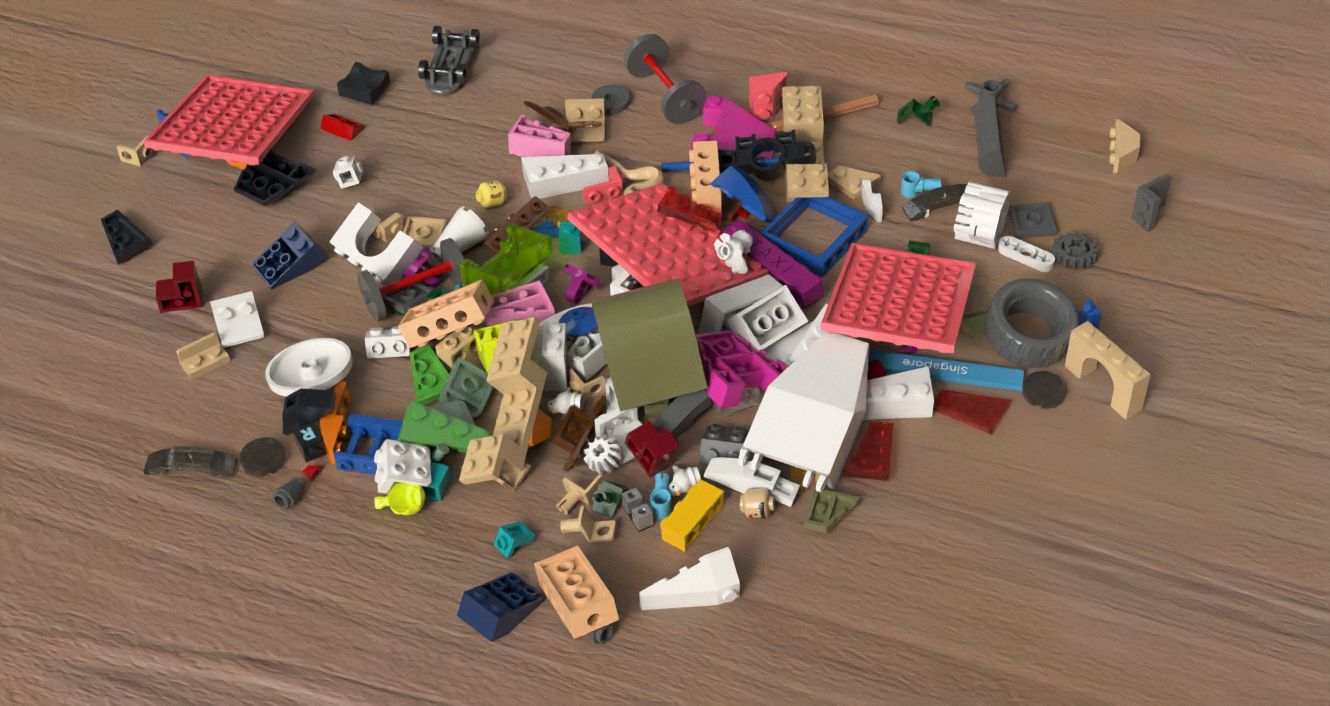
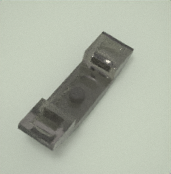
[902,184,968,222]
[143,447,238,477]

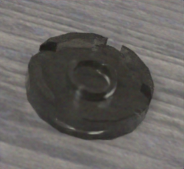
[1022,371,1067,409]
[240,437,286,477]

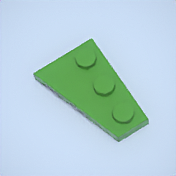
[409,345,449,406]

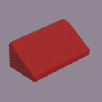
[320,113,365,141]

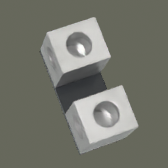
[621,487,653,532]

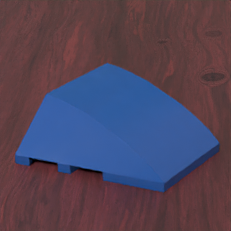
[711,166,776,223]

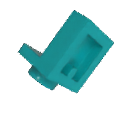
[494,521,535,558]

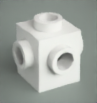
[333,156,364,189]

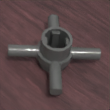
[964,79,1016,114]

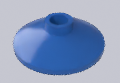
[558,307,597,337]

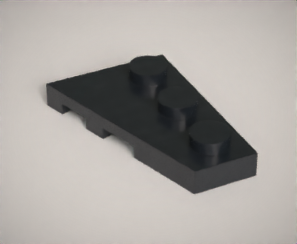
[100,209,152,265]

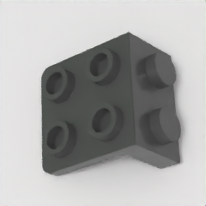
[1131,174,1171,232]
[699,424,749,465]

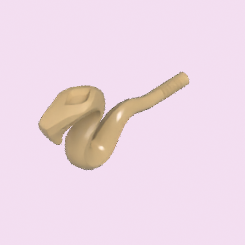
[594,150,664,195]

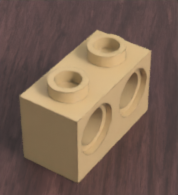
[435,324,478,372]

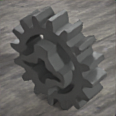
[1052,231,1099,270]

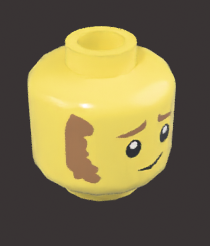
[476,181,507,208]

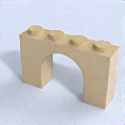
[1065,321,1151,420]

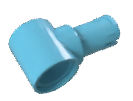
[901,171,941,198]
[650,473,672,520]

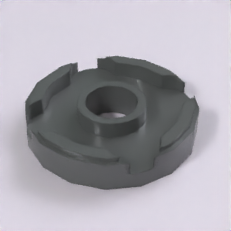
[592,85,630,114]

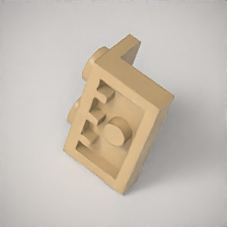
[176,332,230,380]

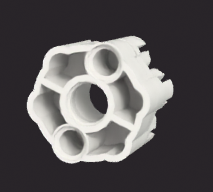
[954,181,1010,249]

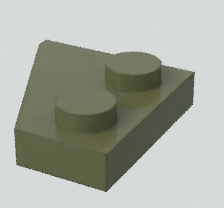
[804,487,859,533]

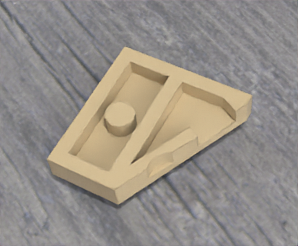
[827,166,881,200]

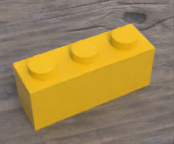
[660,479,724,552]

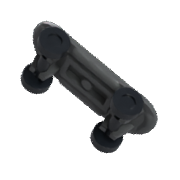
[418,26,480,96]

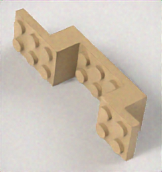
[782,86,829,202]
[459,316,547,485]

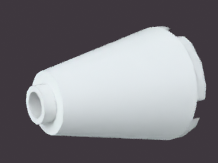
[433,206,489,261]

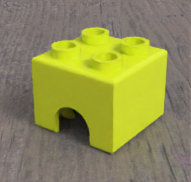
[474,320,515,373]

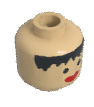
[740,488,775,519]

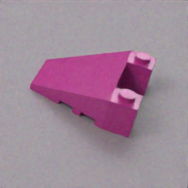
[690,95,776,158]
[695,330,788,408]

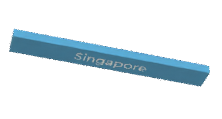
[868,350,1024,391]

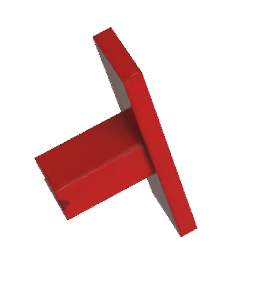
[731,205,749,222]

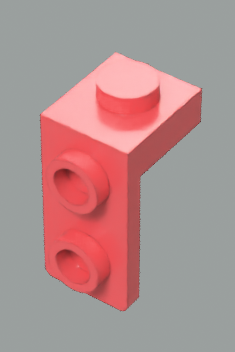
[583,166,624,205]

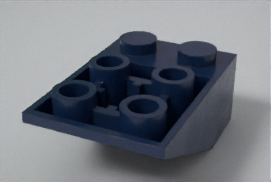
[251,221,327,289]
[457,572,546,642]

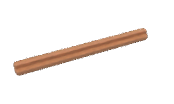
[771,94,879,132]

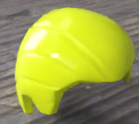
[375,481,425,515]

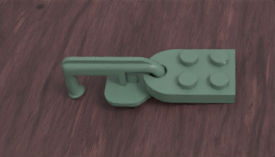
[430,357,493,463]

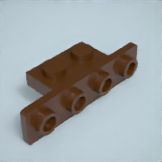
[484,196,550,257]
[551,395,606,471]

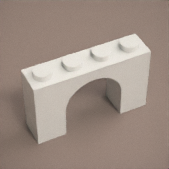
[330,202,423,286]

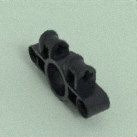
[718,129,817,180]

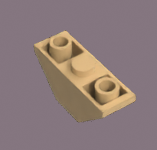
[1109,119,1140,173]

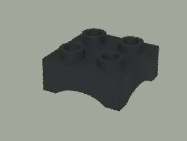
[337,62,390,105]

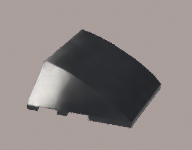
[233,150,316,206]

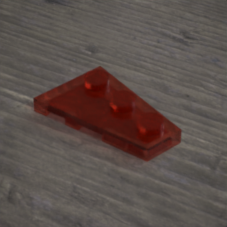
[657,185,722,232]
[933,389,1012,435]
[843,421,894,481]

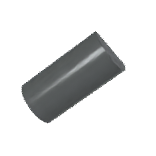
[974,96,1006,177]

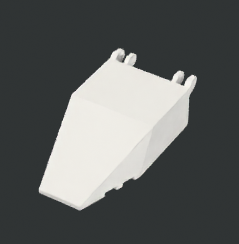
[738,331,869,492]

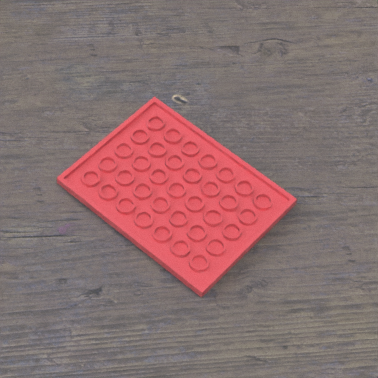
[144,74,314,165]
[567,183,769,307]
[821,243,976,353]

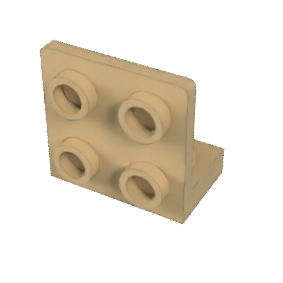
[565,98,605,143]

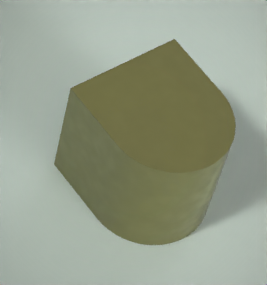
[591,278,707,412]

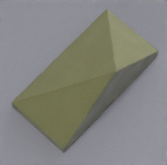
[960,311,987,341]

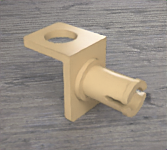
[556,474,604,515]
[560,506,617,543]

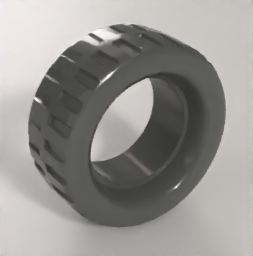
[984,278,1079,368]

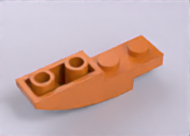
[320,381,351,464]

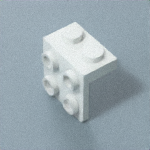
[595,406,642,464]
[374,439,431,494]

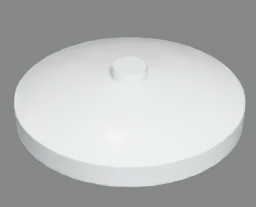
[265,338,353,396]

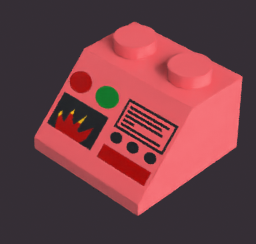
[749,72,787,121]

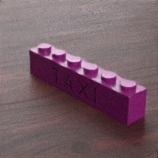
[721,220,823,308]

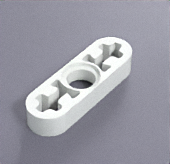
[998,236,1055,272]

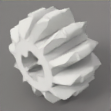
[584,435,623,475]

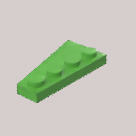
[397,401,493,453]

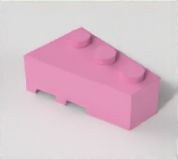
[508,114,571,157]
[484,280,555,327]

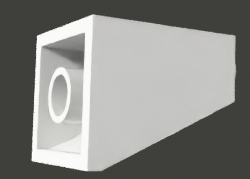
[530,323,568,391]

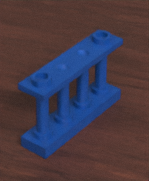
[334,414,434,475]

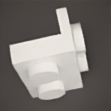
[365,326,410,359]

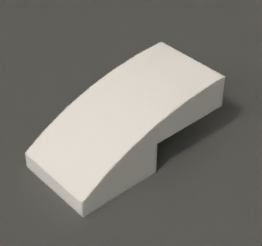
[861,180,883,222]

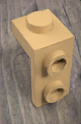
[372,212,404,243]

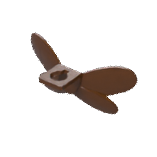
[524,101,601,133]

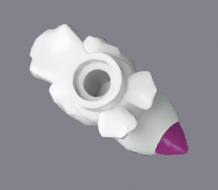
[714,227,753,274]

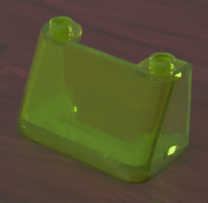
[459,224,553,294]

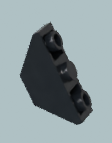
[282,388,336,436]

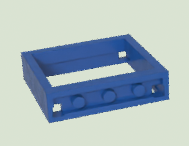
[761,197,869,277]

